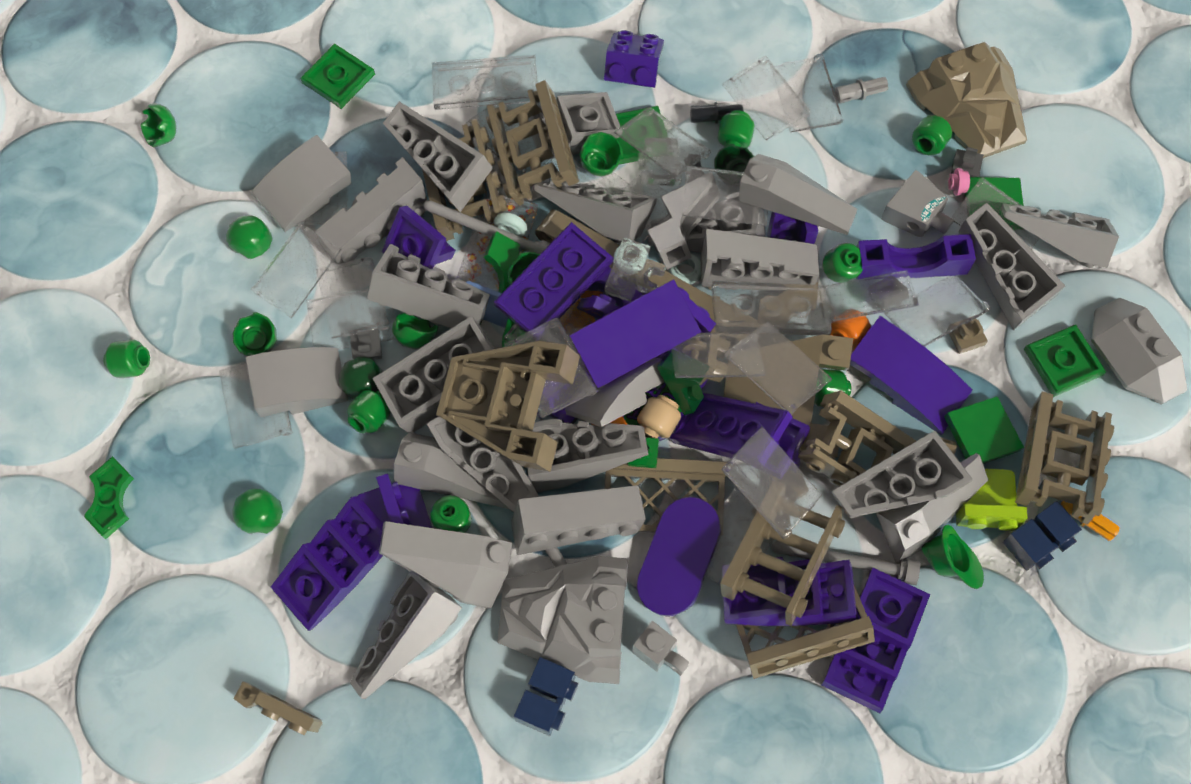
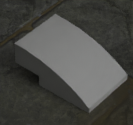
[529,92,623,160]
[252,135,351,232]
[246,347,349,417]
[565,357,665,427]

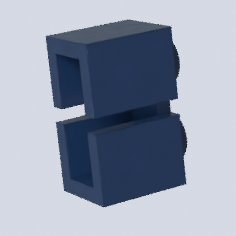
[1003,501,1082,571]
[513,657,579,736]

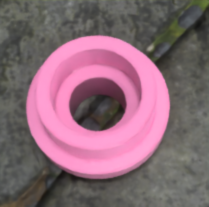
[948,168,970,196]

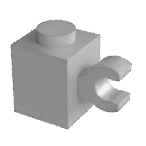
[632,621,689,676]

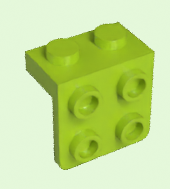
[956,469,1028,531]

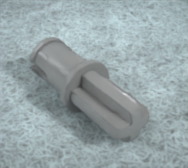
[834,77,888,104]

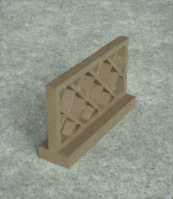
[605,458,726,536]
[736,585,875,679]

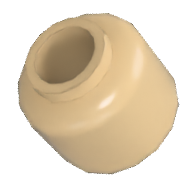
[637,395,681,438]

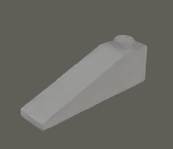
[528,419,649,493]
[832,431,973,518]
[876,453,988,563]

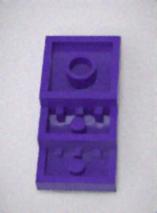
[850,316,973,435]
[271,496,383,631]
[722,556,858,626]
[822,568,931,714]

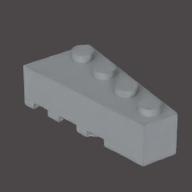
[383,101,493,212]
[315,157,427,267]
[958,203,1065,331]
[701,229,819,288]
[367,244,490,328]
[511,485,646,555]

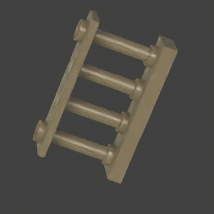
[720,480,845,626]

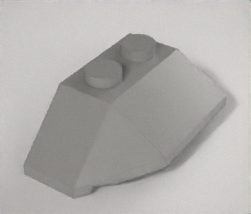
[1091,298,1187,405]

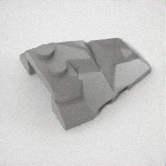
[497,556,628,684]

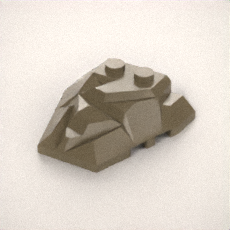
[906,42,1027,158]

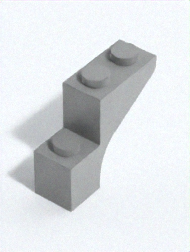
[647,172,720,270]

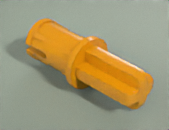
[1060,501,1120,541]

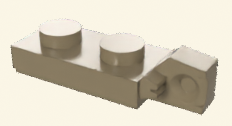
[233,681,323,735]

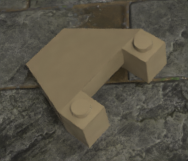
[723,334,853,458]
[436,341,580,472]

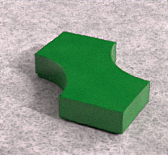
[483,231,520,293]
[84,456,134,539]

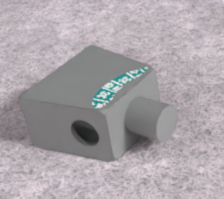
[881,170,954,237]

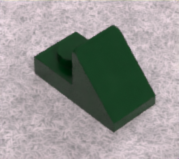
[657,350,709,415]

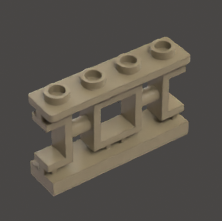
[486,80,579,206]
[422,119,508,241]
[798,390,916,487]
[1015,391,1114,524]

